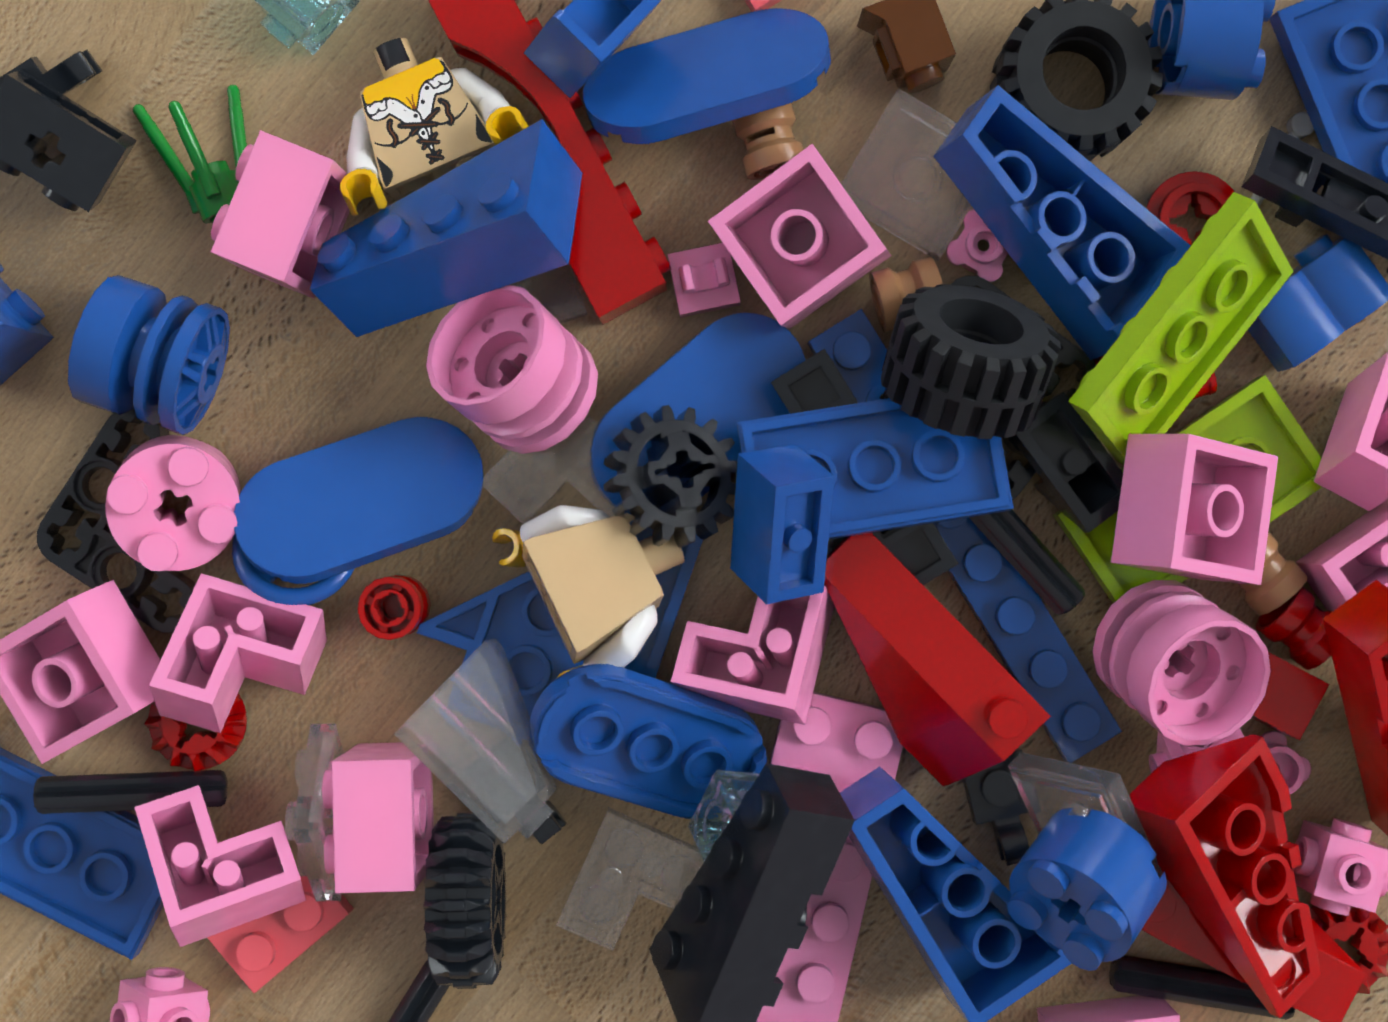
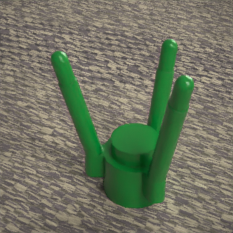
[133,84,247,224]

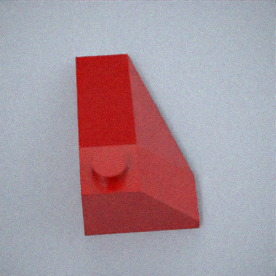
[1120,734,1321,1018]

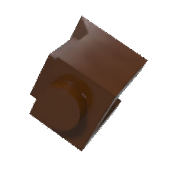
[857,0,956,93]

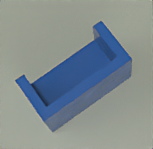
[524,0,662,98]
[730,445,835,605]

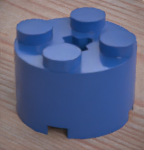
[1147,0,1276,100]
[1007,808,1167,971]

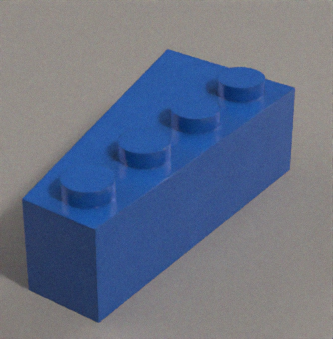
[933,85,1191,360]
[310,119,583,337]

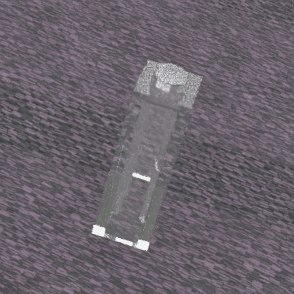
[394,638,557,844]

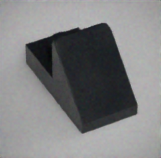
[1011,392,1123,533]

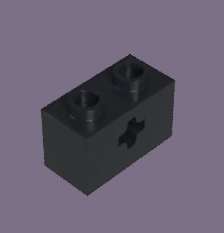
[0,69,137,212]

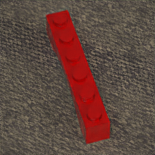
[428,0,672,325]

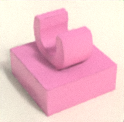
[667,243,741,318]

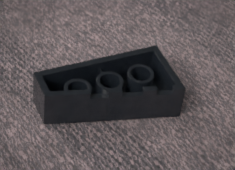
[649,763,855,1022]

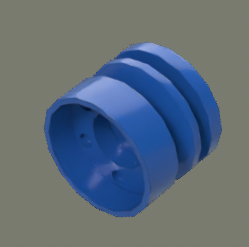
[68,275,230,435]

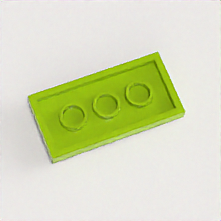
[1068,192,1294,465]
[1053,375,1322,603]

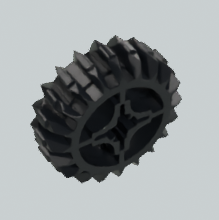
[423,813,507,989]

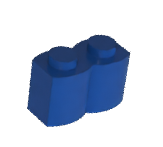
[1248,234,1388,372]

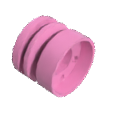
[426,285,598,454]
[1092,580,1271,746]

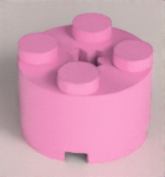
[105,435,241,571]

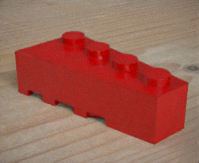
[1323,579,1388,836]

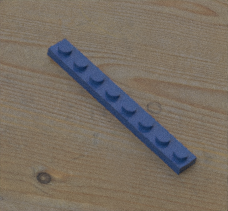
[807,309,1122,764]

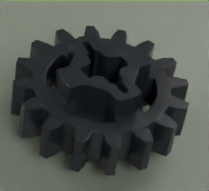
[603,405,737,548]

